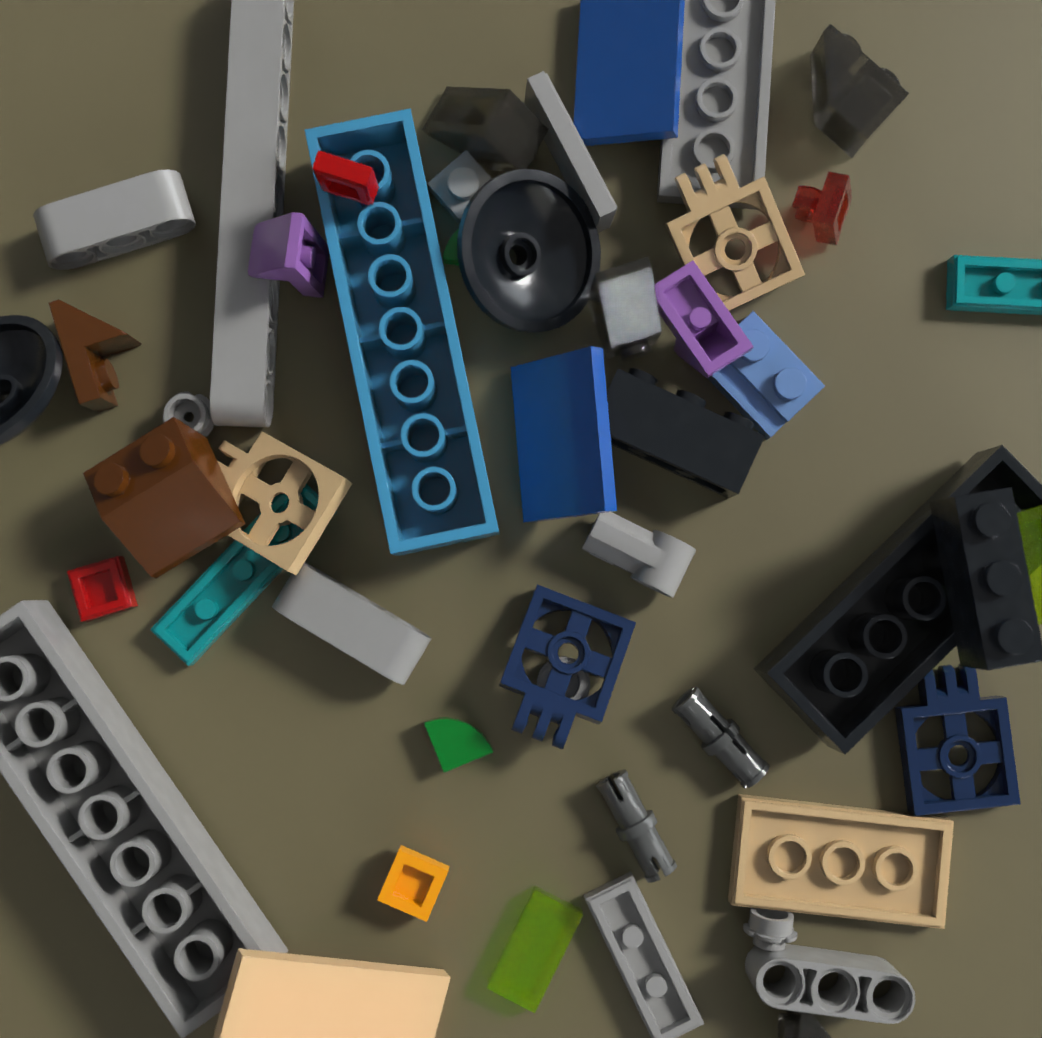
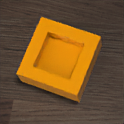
[377,845,450,922]

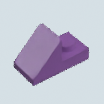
[248,212,329,298]
[647,260,754,378]

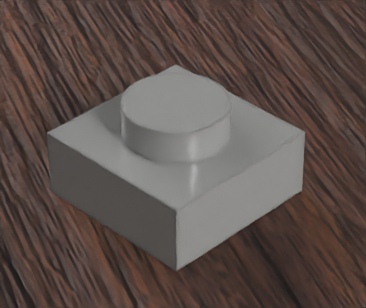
[427,150,492,224]

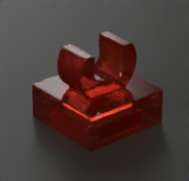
[792,171,852,246]

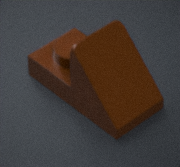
[49,299,141,413]

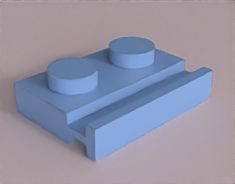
[708,311,825,440]

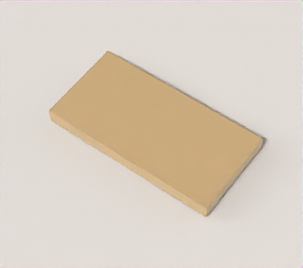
[728,794,954,929]
[213,948,451,1038]

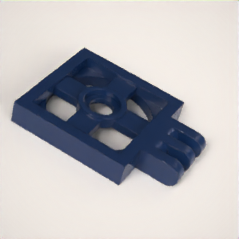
[499,584,636,749]
[895,664,1021,816]

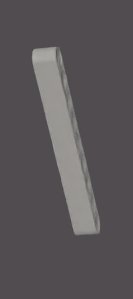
[210,0,294,427]

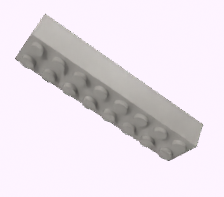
[0,600,289,1038]

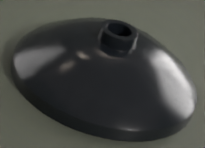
[457,169,601,333]
[0,315,63,446]

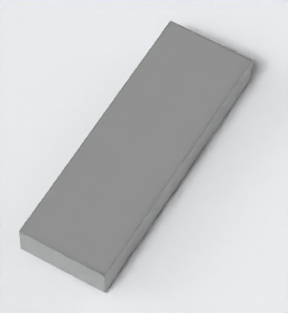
[524,71,617,233]
[584,871,704,1038]

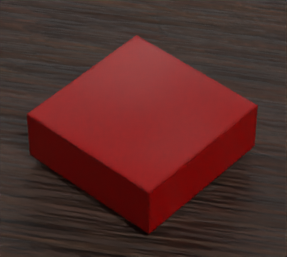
[312,150,379,205]
[67,556,138,622]

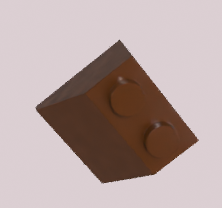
[83,417,245,578]

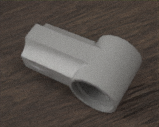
[582,512,696,598]

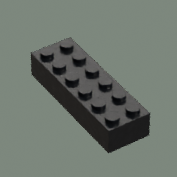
[754,445,1042,754]

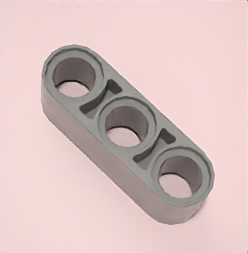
[33,169,196,270]
[272,562,432,685]
[745,944,915,1024]

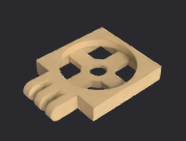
[664,154,805,311]
[217,431,353,576]

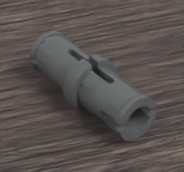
[672,686,770,788]
[596,769,677,883]

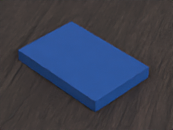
[573,0,685,146]
[510,346,617,522]

